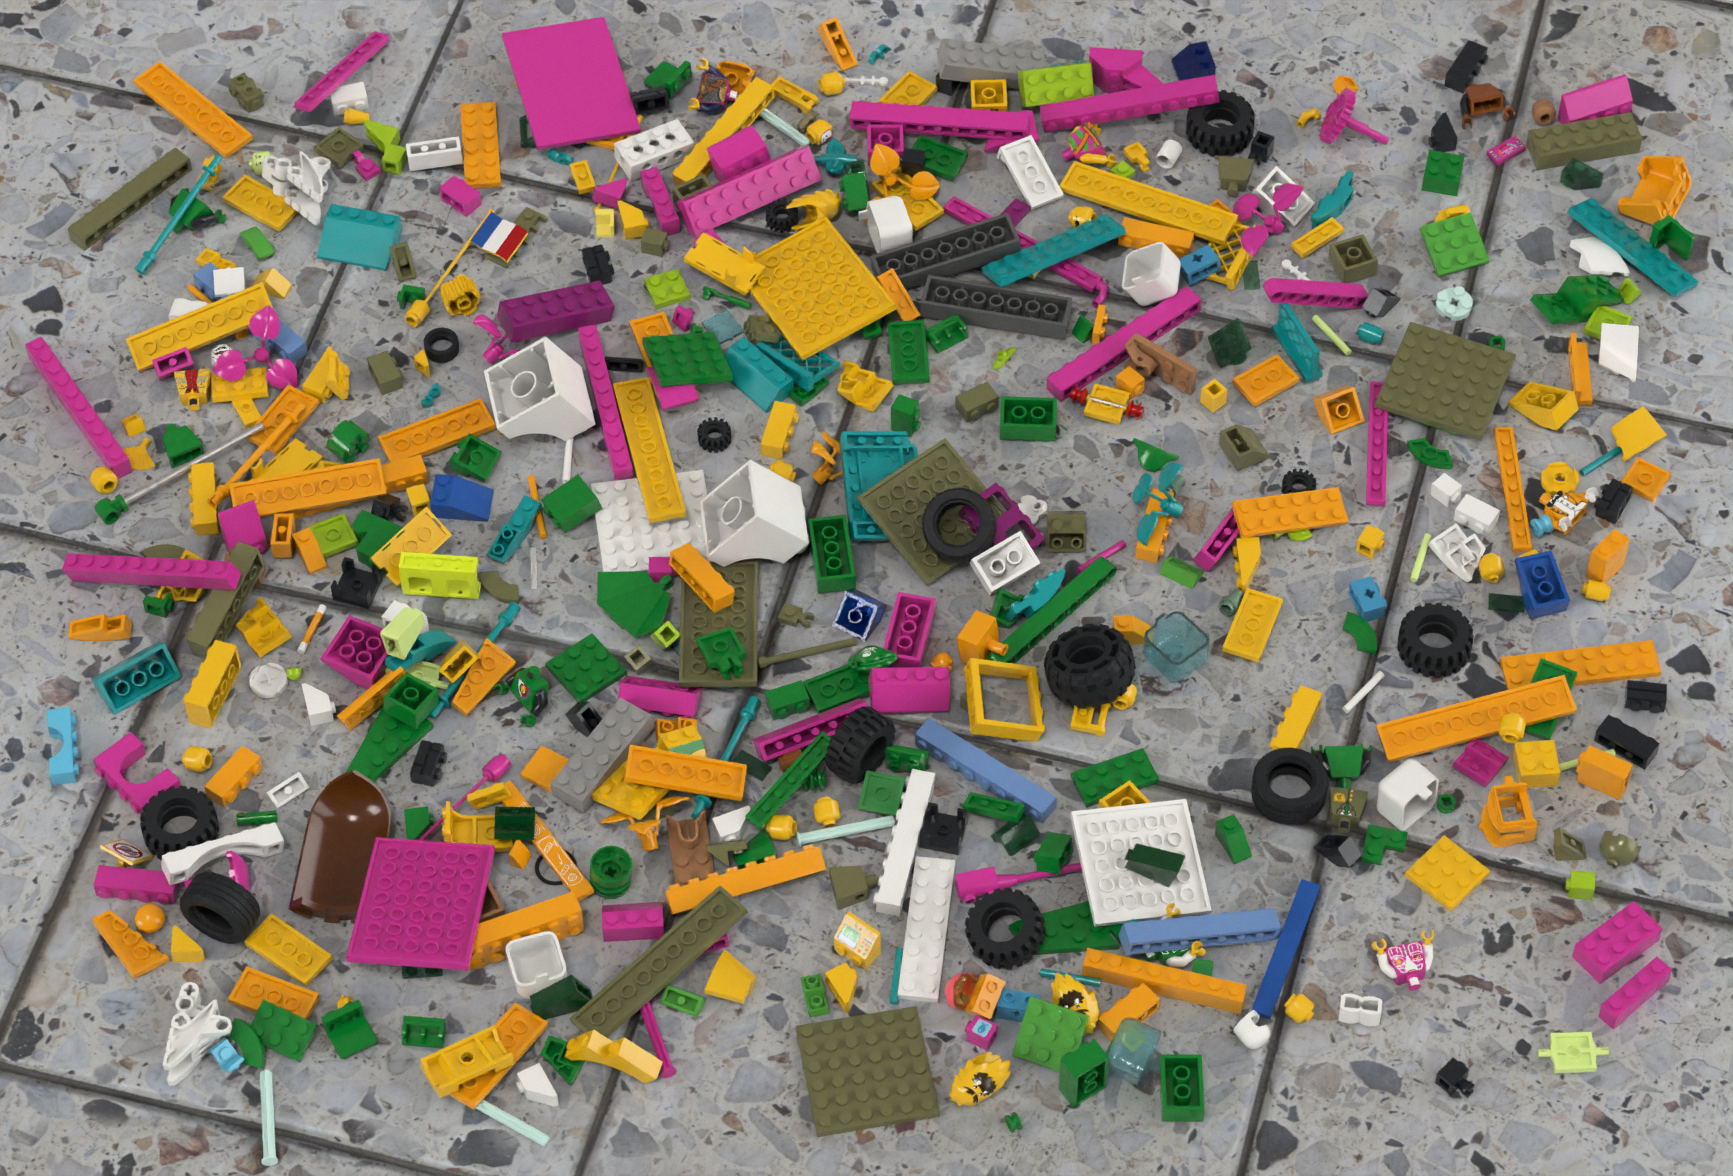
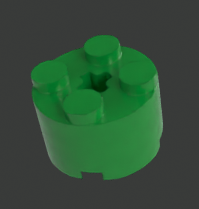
[326,419,369,464]

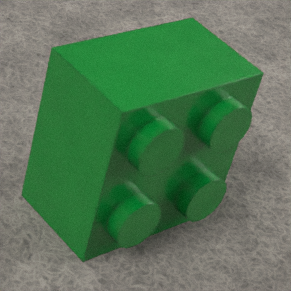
[1421,150,1464,196]
[383,672,439,729]

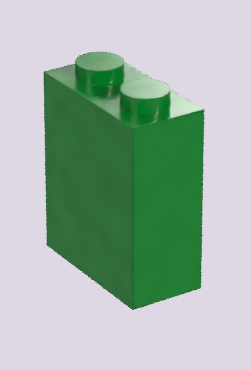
[541,475,602,533]

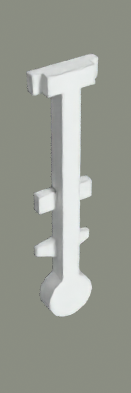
[841,75,888,86]
[1282,259,1311,281]

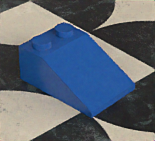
[430,474,494,522]
[1515,550,1570,619]

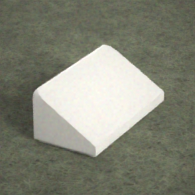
[264,772,310,809]

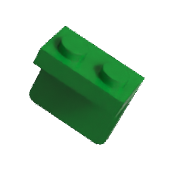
[644,60,692,99]
[1649,215,1695,261]
[885,744,929,774]
[321,999,377,1059]

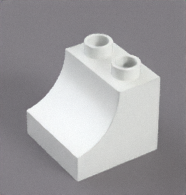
[484,336,596,441]
[700,460,810,567]

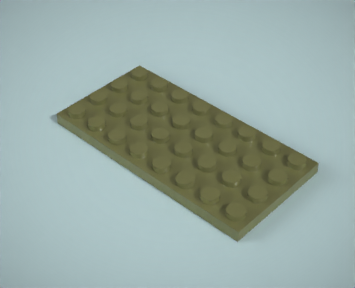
[679,561,758,687]

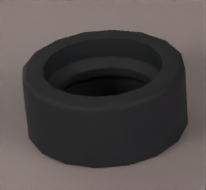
[423,327,459,363]

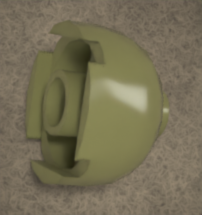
[1599,831,1642,867]

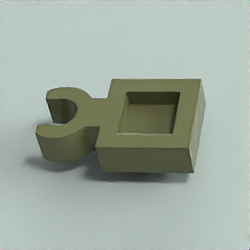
[778,603,814,628]

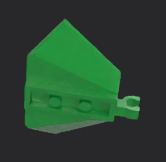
[597,571,673,638]

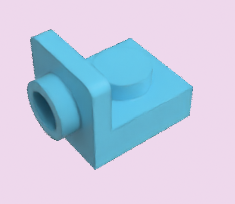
[208,1038,244,1072]

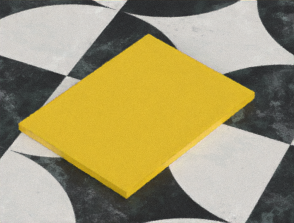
[749,217,898,361]

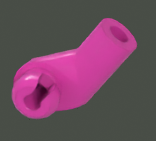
[1092,281,1109,308]

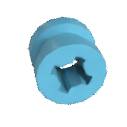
[1530,514,1553,537]

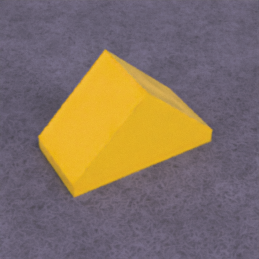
[251,268,292,299]
[171,925,205,962]

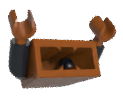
[1460,83,1515,130]

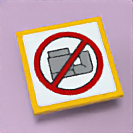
[100,839,154,867]

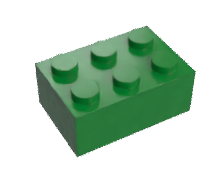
[1000,396,1057,441]
[1059,1039,1109,1107]
[1159,1054,1204,1122]

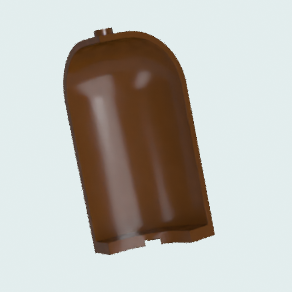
[288,769,392,924]

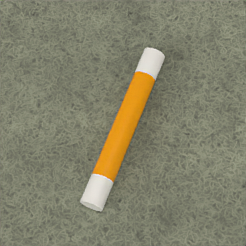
[297,604,327,654]

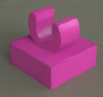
[672,305,695,332]

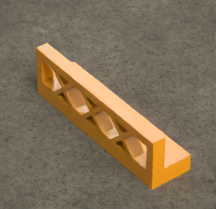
[1568,333,1593,405]
[337,666,405,731]

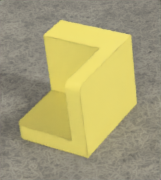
[596,209,615,237]

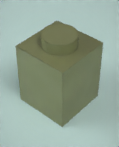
[641,228,670,257]
[624,644,653,676]

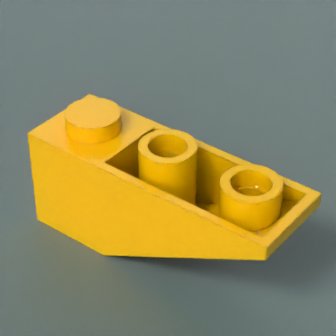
[1232,537,1261,595]

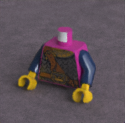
[688,58,739,115]

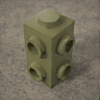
[229,72,264,113]

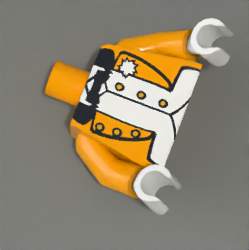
[1539,487,1599,535]

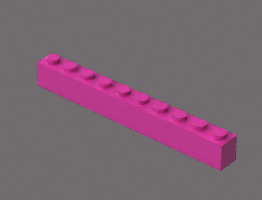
[1040,75,1220,133]
[849,101,1030,140]
[1046,286,1201,402]
[578,324,633,481]
[25,336,132,479]
[62,553,241,590]

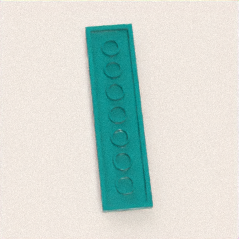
[1567,198,1699,297]
[982,214,1126,287]

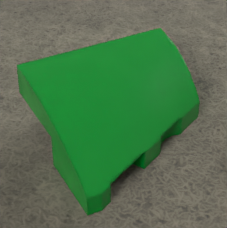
[990,588,1025,628]
[733,829,777,870]
[541,1036,585,1085]

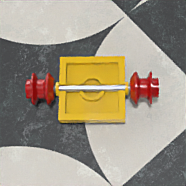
[1070,383,1144,425]

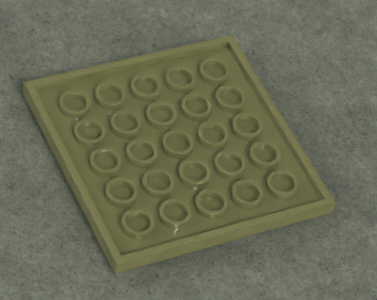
[1374,322,1516,441]
[857,438,1015,586]
[796,1006,940,1137]

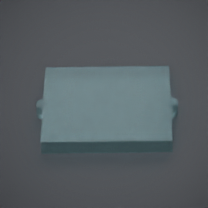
[701,310,744,345]

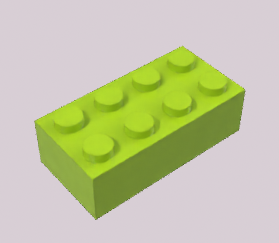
[1017,62,1094,107]

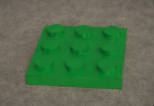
[545,633,627,702]

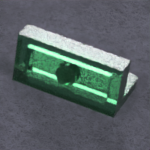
[991,814,1040,856]

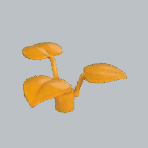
[864,144,940,226]
[811,431,843,485]
[599,796,691,851]

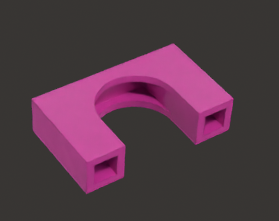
[93,732,181,814]

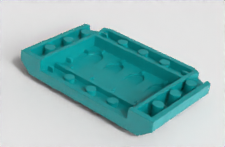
[840,431,918,541]

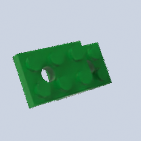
[1530,274,1624,324]

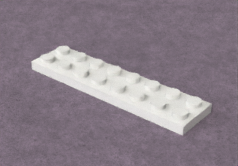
[897,856,955,1003]

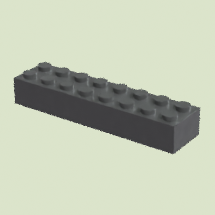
[870,213,1021,289]
[921,275,1072,340]

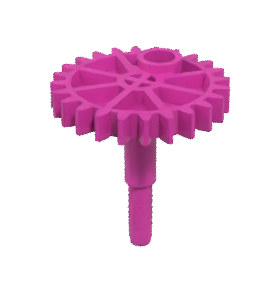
[1319,88,1389,144]

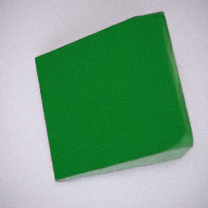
[1072,315,1094,343]
[1192,959,1213,977]

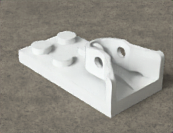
[997,135,1064,210]

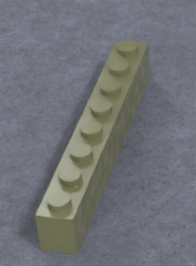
[67,147,192,251]

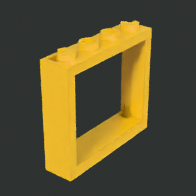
[964,658,1045,742]

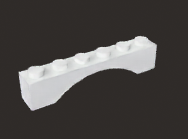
[161,822,284,885]

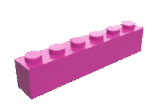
[752,698,868,761]

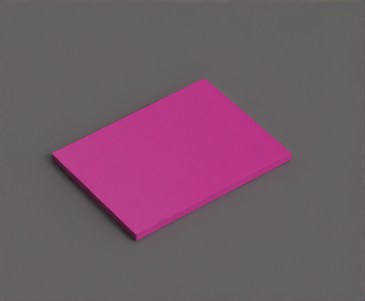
[502,17,641,150]
[346,837,495,970]

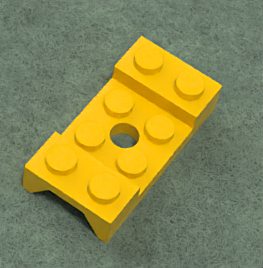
[420,1025,514,1099]

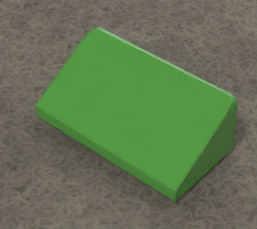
[1160,556,1204,589]
[660,984,707,1017]

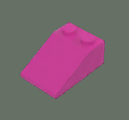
[218,500,269,554]

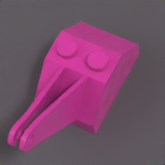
[1089,47,1163,93]

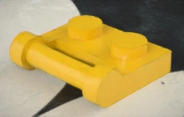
[326,351,350,400]
[1070,703,1112,737]

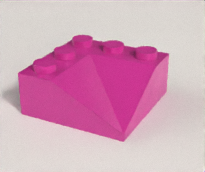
[321,615,390,689]

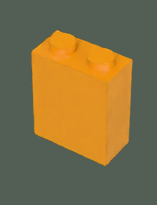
[1585,529,1630,583]
[1575,745,1633,800]

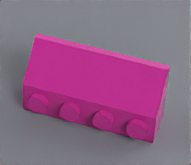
[1558,74,1633,124]
[868,667,950,713]
[618,675,703,718]

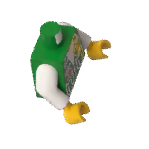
[1143,903,1206,967]

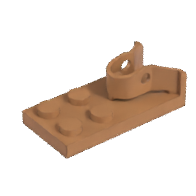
[1123,333,1197,396]
[666,810,714,887]

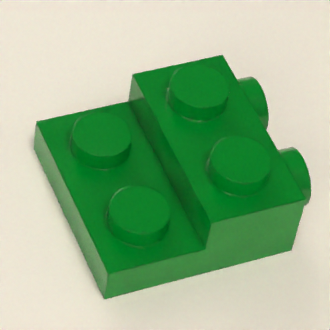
[449,433,502,483]

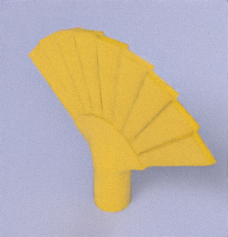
[122,437,155,470]

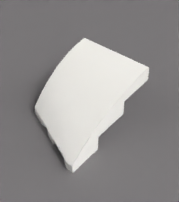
[1569,236,1630,276]
[1598,323,1639,382]
[1427,523,1486,583]

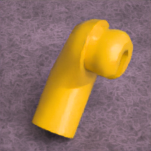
[1296,108,1321,128]

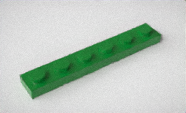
[745,731,831,831]

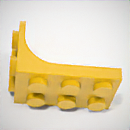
[442,801,513,852]

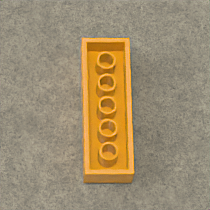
[469,891,584,971]

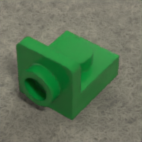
[397,284,426,309]
[143,592,175,618]

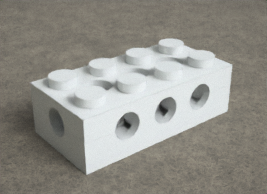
[614,119,694,181]

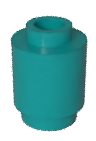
[1356,322,1385,345]

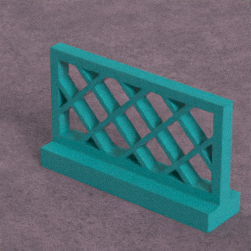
[1271,303,1323,383]
[756,334,840,392]

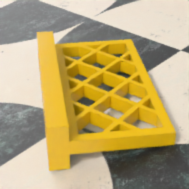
[1204,223,1256,291]

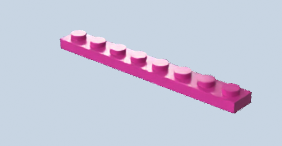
[294,31,390,112]
[1366,381,1388,507]

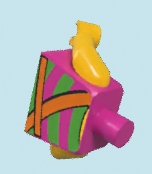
[1061,121,1117,168]

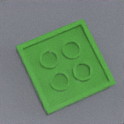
[1419,212,1490,278]
[1012,996,1089,1072]

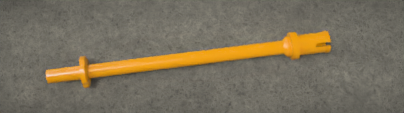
[207,403,305,509]

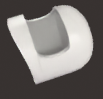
[1233,1010,1270,1050]

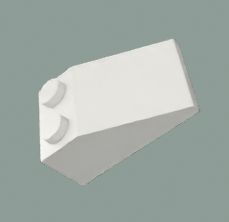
[1250,166,1315,228]
[970,531,1040,596]

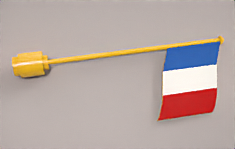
[405,209,528,327]

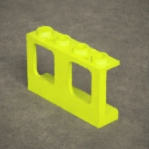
[399,552,481,599]

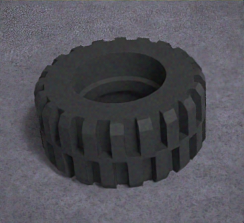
[1186,90,1255,157]
[1397,603,1474,678]
[825,706,895,784]
[140,786,219,860]
[965,888,1046,969]

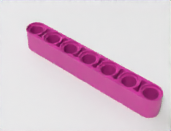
[1263,278,1369,309]

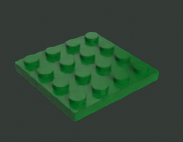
[642,332,733,387]

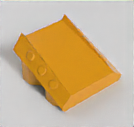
[716,60,755,94]

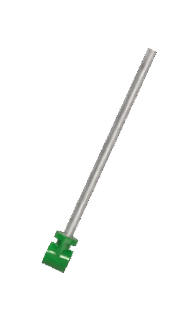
[95,422,264,525]

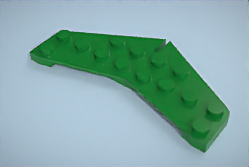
[1009,900,1123,955]

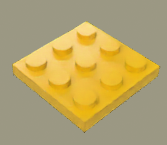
[592,760,671,820]
[1405,835,1490,912]

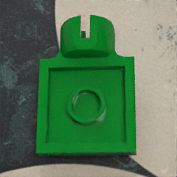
[696,627,746,680]

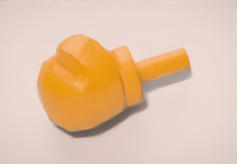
[929,652,953,672]

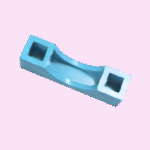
[46,707,79,786]

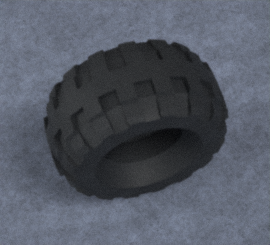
[1044,624,1136,709]

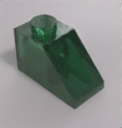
[1560,158,1604,190]

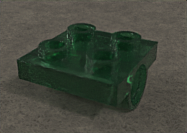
[1208,318,1252,368]

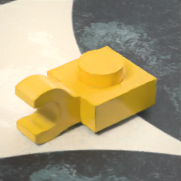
[1123,141,1150,172]

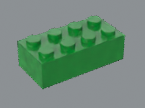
[808,515,856,594]

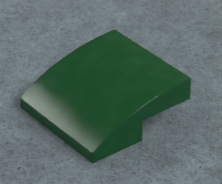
[494,806,535,840]

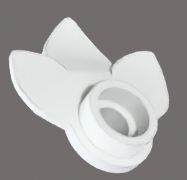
[1018,495,1048,525]

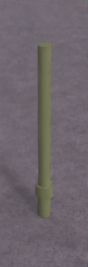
[757,638,857,669]

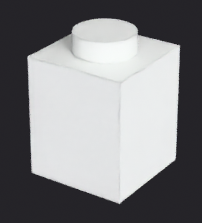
[1430,473,1462,507]

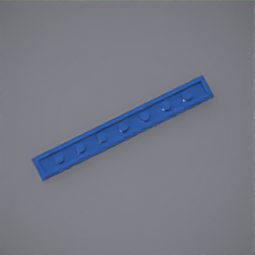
[1251,879,1321,1020]

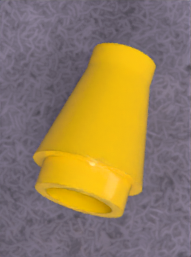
[344,108,369,125]

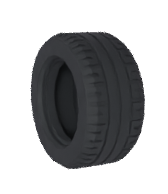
[922,487,997,563]
[1251,747,1328,825]
[180,872,260,944]

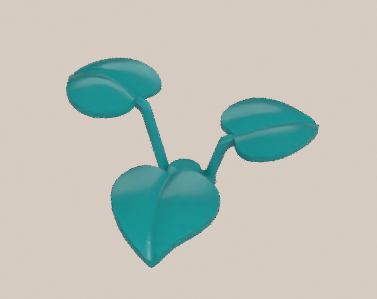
[1132,462,1184,546]

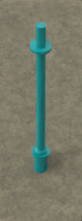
[134,154,222,275]
[428,602,521,719]
[691,696,761,819]

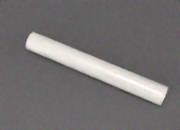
[562,437,574,483]
[1342,671,1385,713]

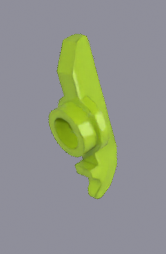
[992,347,1016,369]

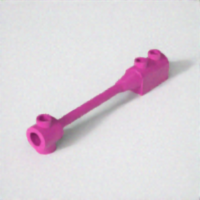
[954,863,1082,904]

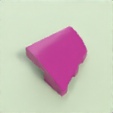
[226,851,251,893]

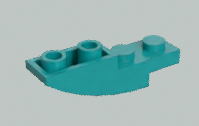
[1310,170,1354,230]
[486,495,542,564]
[1005,568,1066,622]
[385,630,456,671]

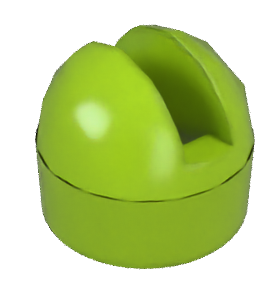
[286,666,302,681]

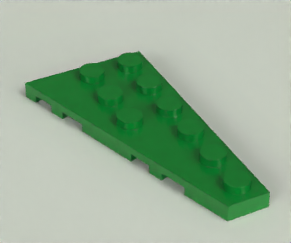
[346,705,434,783]

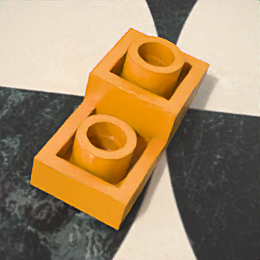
[655,717,697,739]

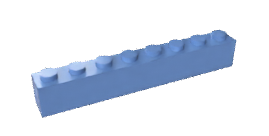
[193,262,308,363]
[915,718,1057,824]
[1119,908,1281,955]

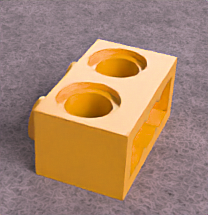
[965,973,1005,1020]

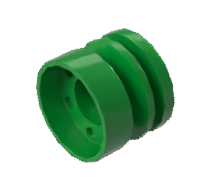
[590,846,632,899]

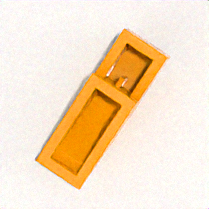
[68,614,132,641]

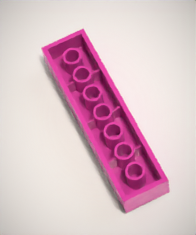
[676,146,822,236]

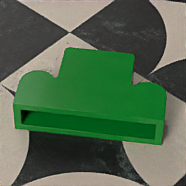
[353,510,404,574]

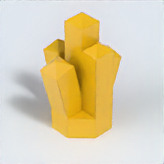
[1434,204,1470,222]

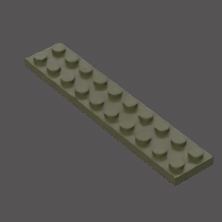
[569,885,748,1038]

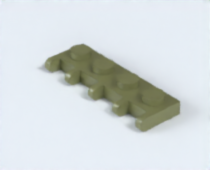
[487,207,547,268]

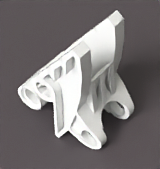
[262,151,331,226]
[163,982,236,1086]

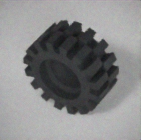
[766,199,798,233]
[697,417,731,453]
[1281,469,1316,494]

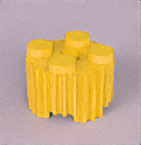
[440,274,482,316]

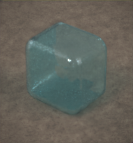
[1143,611,1209,682]
[1106,1017,1161,1086]

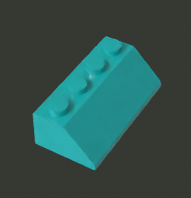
[725,337,794,413]
[91,641,182,715]

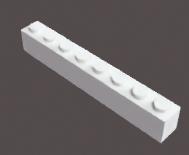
[873,769,935,916]

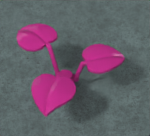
[1233,183,1304,257]
[213,305,298,389]
[473,314,520,364]

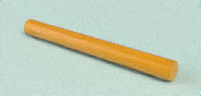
[527,475,547,539]

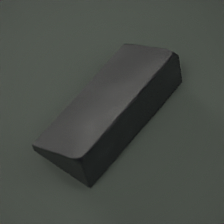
[605,356,644,373]

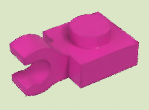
[352,150,381,181]

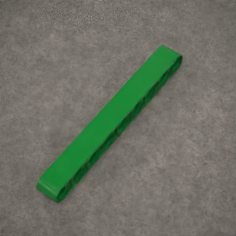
[987,556,1117,664]

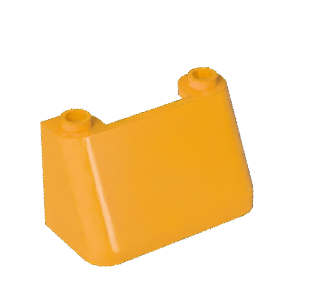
[1617,156,1691,225]

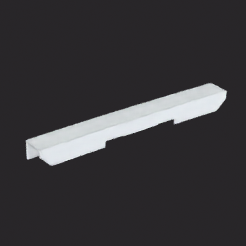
[530,545,537,589]

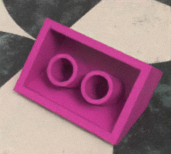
[707,125,771,181]
[602,902,664,942]

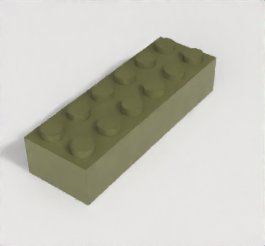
[1526,112,1642,171]
[186,541,265,659]

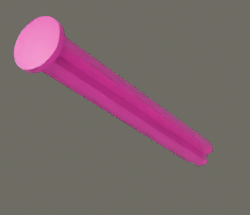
[640,1001,677,1078]

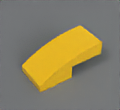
[195,248,237,269]

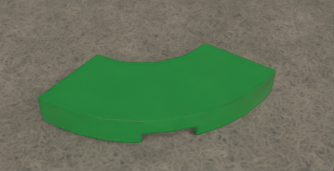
[1407,438,1453,469]
[1343,611,1377,655]
[229,1018,265,1068]

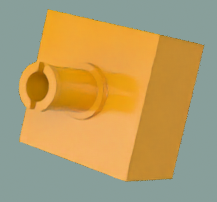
[957,610,1008,664]

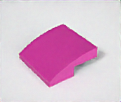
[1452,739,1509,787]

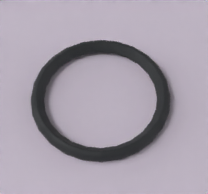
[535,850,577,885]

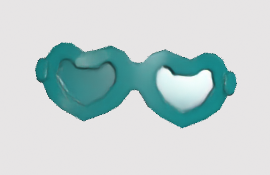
[868,44,891,65]
[546,149,574,166]
[421,383,440,408]

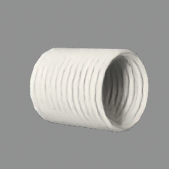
[1156,140,1182,169]

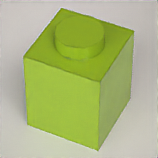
[650,621,681,650]
[1565,870,1596,900]

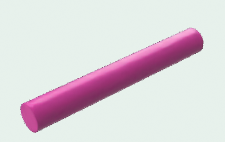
[1076,540,1126,574]

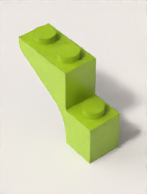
[364,119,408,175]

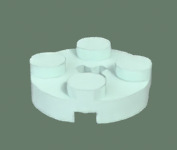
[1436,286,1473,321]

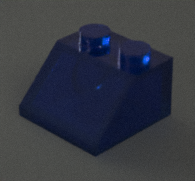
[1171,41,1216,81]
[832,588,887,642]

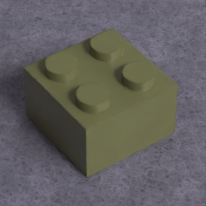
[1328,234,1378,283]

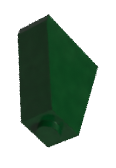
[1124,843,1185,888]
[530,975,593,1020]

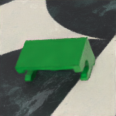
[926,314,968,354]
[401,1016,446,1049]

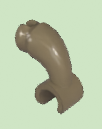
[797,110,820,134]

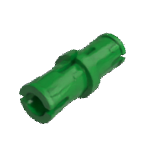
[236,810,278,826]

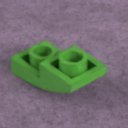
[240,226,275,261]
[800,974,829,1018]

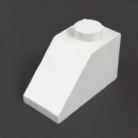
[302,683,336,726]
[712,805,751,842]
[516,1063,559,1107]

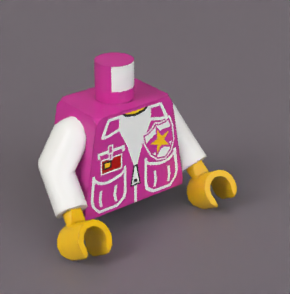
[1372,930,1434,991]

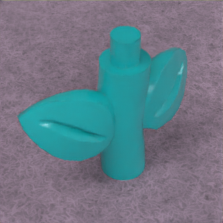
[814,138,857,174]

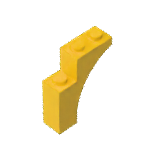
[565,1030,663,1084]

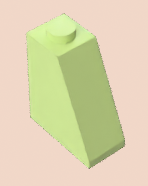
[380,607,425,660]

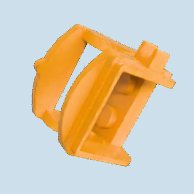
[1479,775,1537,848]

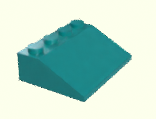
[317,204,402,271]

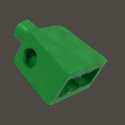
[162,424,204,469]

